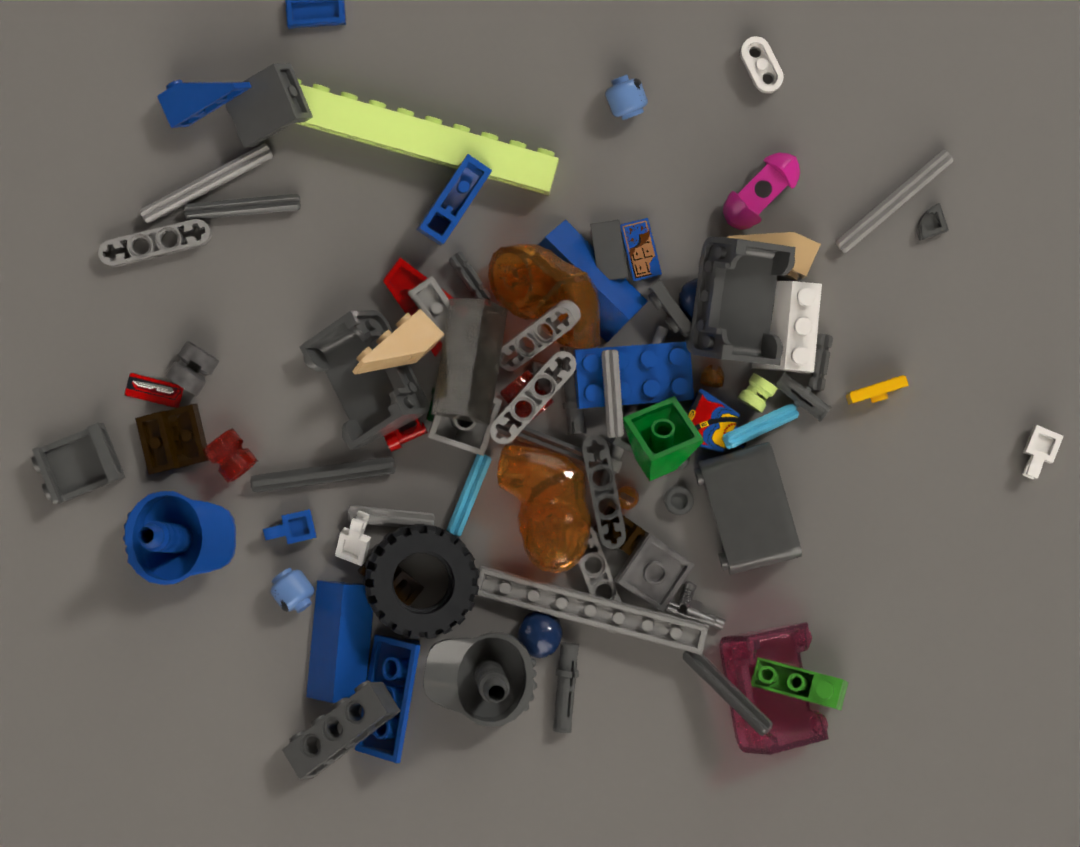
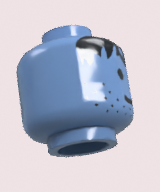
[605,75,648,120]
[270,568,315,613]

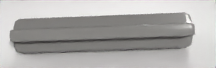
[601,349,624,438]
[348,505,435,527]

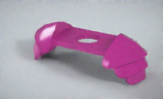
[723,152,800,230]

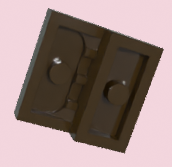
[135,404,211,475]

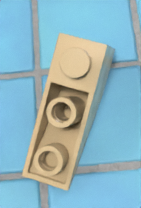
[726,232,821,281]
[352,309,445,375]

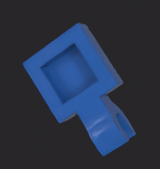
[263,509,317,544]

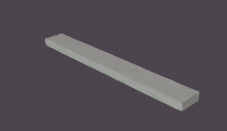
[475,566,709,655]

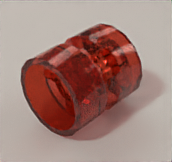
[499,370,554,420]
[203,428,258,484]

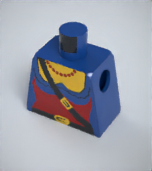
[687,388,747,452]

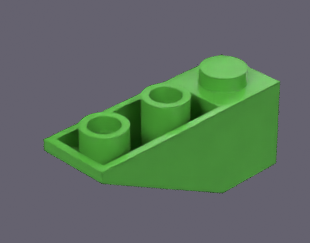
[750,657,849,711]

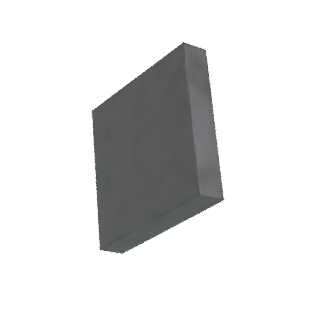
[614,531,695,613]

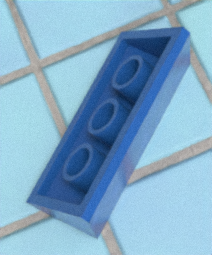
[525,219,648,343]
[306,580,373,703]
[355,634,420,763]

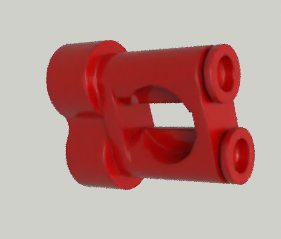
[384,418,428,452]

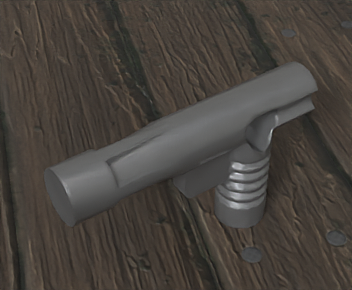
[666,581,725,631]

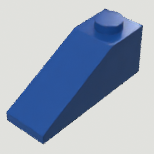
[157,80,252,128]
[416,154,492,246]

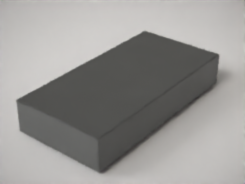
[590,220,628,280]

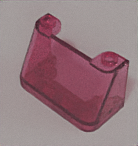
[719,622,829,755]

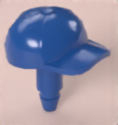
[123,491,236,585]

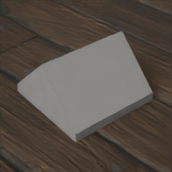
[428,381,502,456]

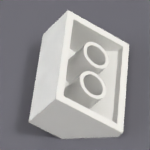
[751,281,822,374]

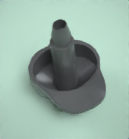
[423,632,537,727]

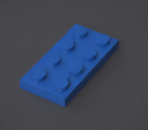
[573,341,694,409]

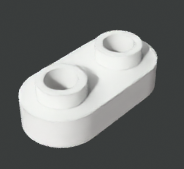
[740,36,784,94]

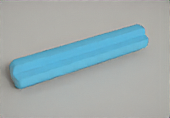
[722,404,799,449]
[446,454,492,537]

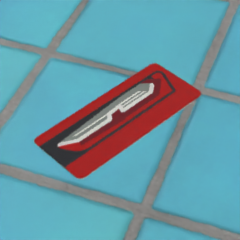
[125,373,184,408]

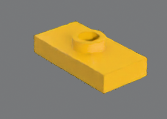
[845,375,909,405]

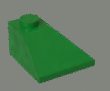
[623,396,704,481]

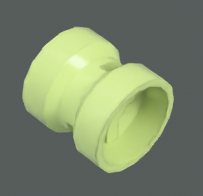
[737,373,778,413]

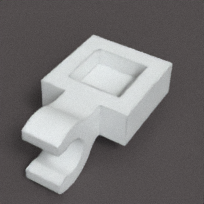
[1022,425,1064,480]
[335,511,371,566]

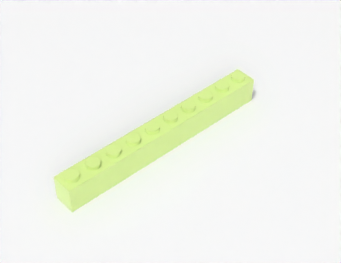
[295,79,559,196]

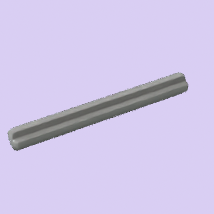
[140,144,273,224]
[835,150,953,253]

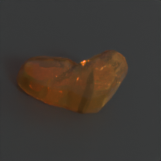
[488,243,601,348]
[497,444,592,573]

